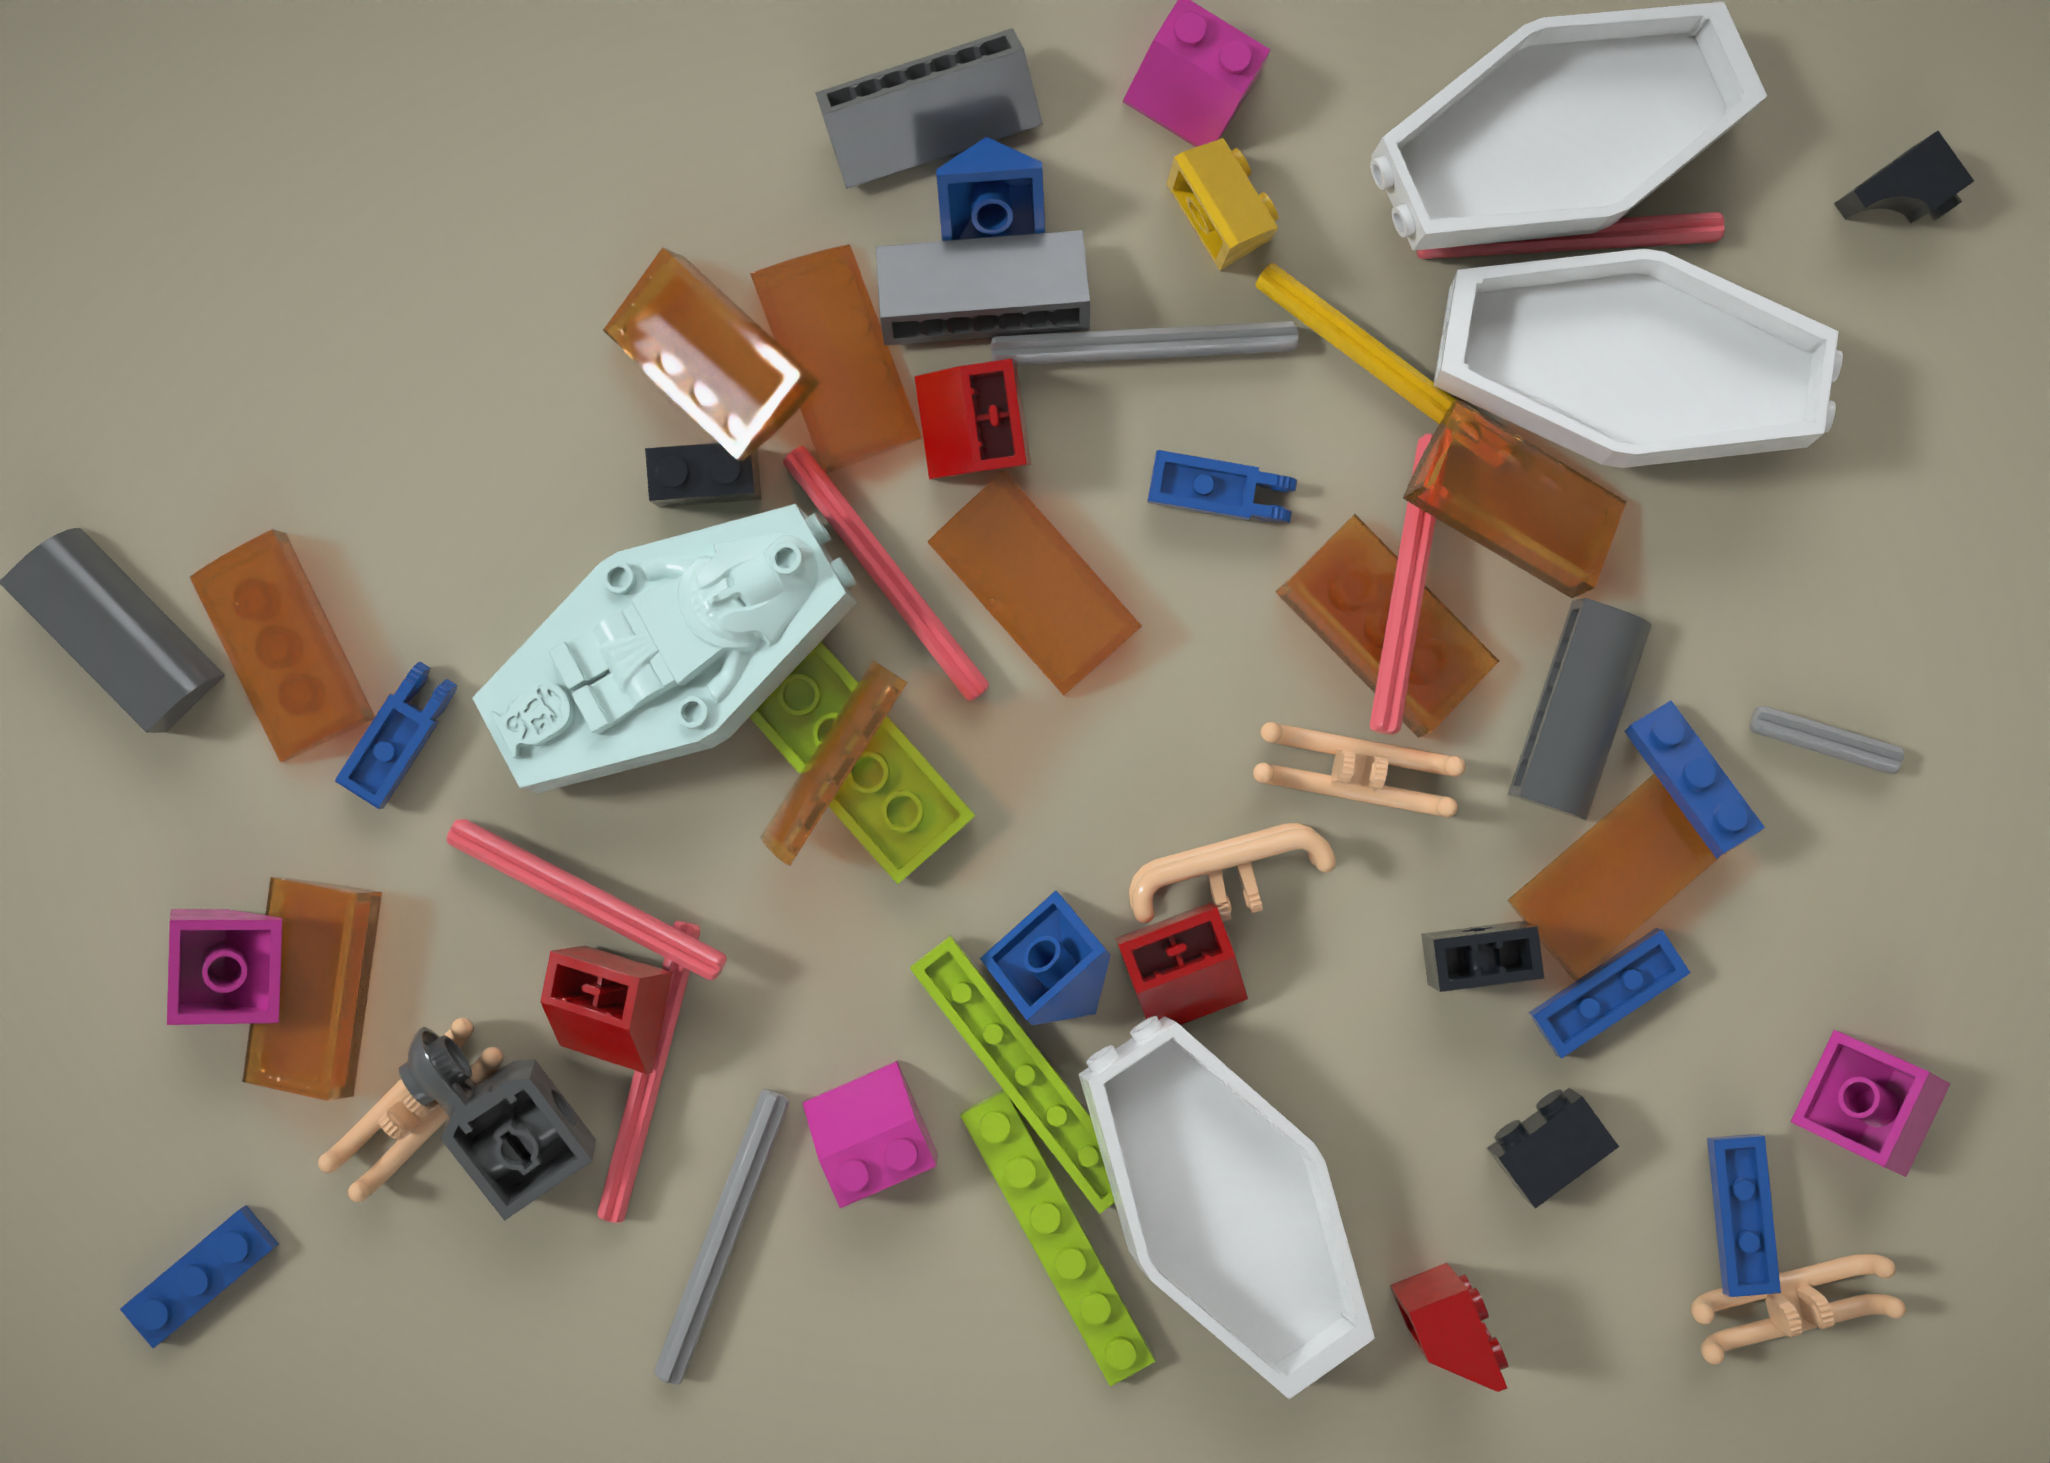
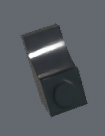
[1834,130,1974,224]

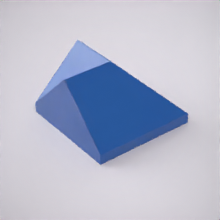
[936,137,1045,241]
[980,890,1111,1025]

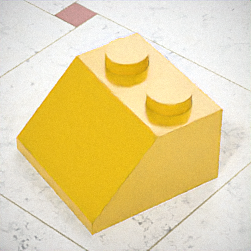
[1166,138,1279,271]

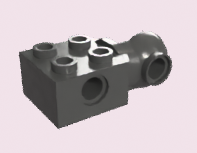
[399,1027,596,1221]

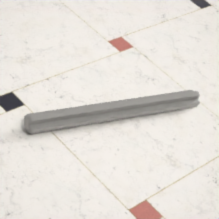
[991,321,1299,365]
[654,1089,789,1385]

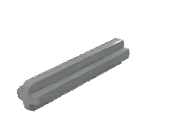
[1750,706,1904,774]

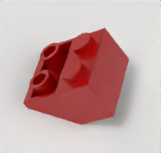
[914,358,1031,479]
[1115,902,1248,1025]
[540,945,673,1074]
[1390,1263,1509,1392]

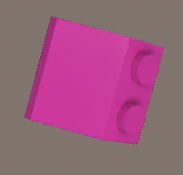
[1123,0,1271,147]
[167,909,282,1025]
[1790,1030,1950,1177]
[802,1061,938,1208]

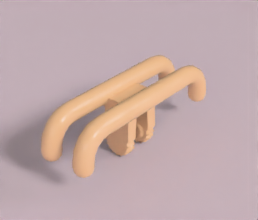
[1253,722,1466,818]
[1129,823,1336,923]
[318,1017,504,1202]
[1690,1254,1906,1365]

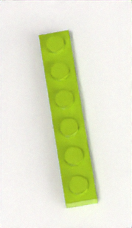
[909,935,1115,1214]
[960,1089,1155,1387]

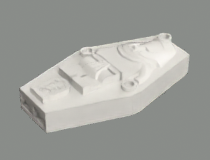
[1370,2,1767,251]
[1433,249,1843,468]
[1079,1016,1375,1399]

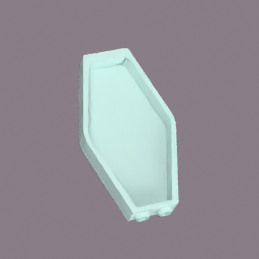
[472,504,857,793]

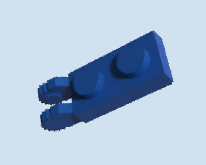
[1147,450,1297,523]
[335,661,458,809]

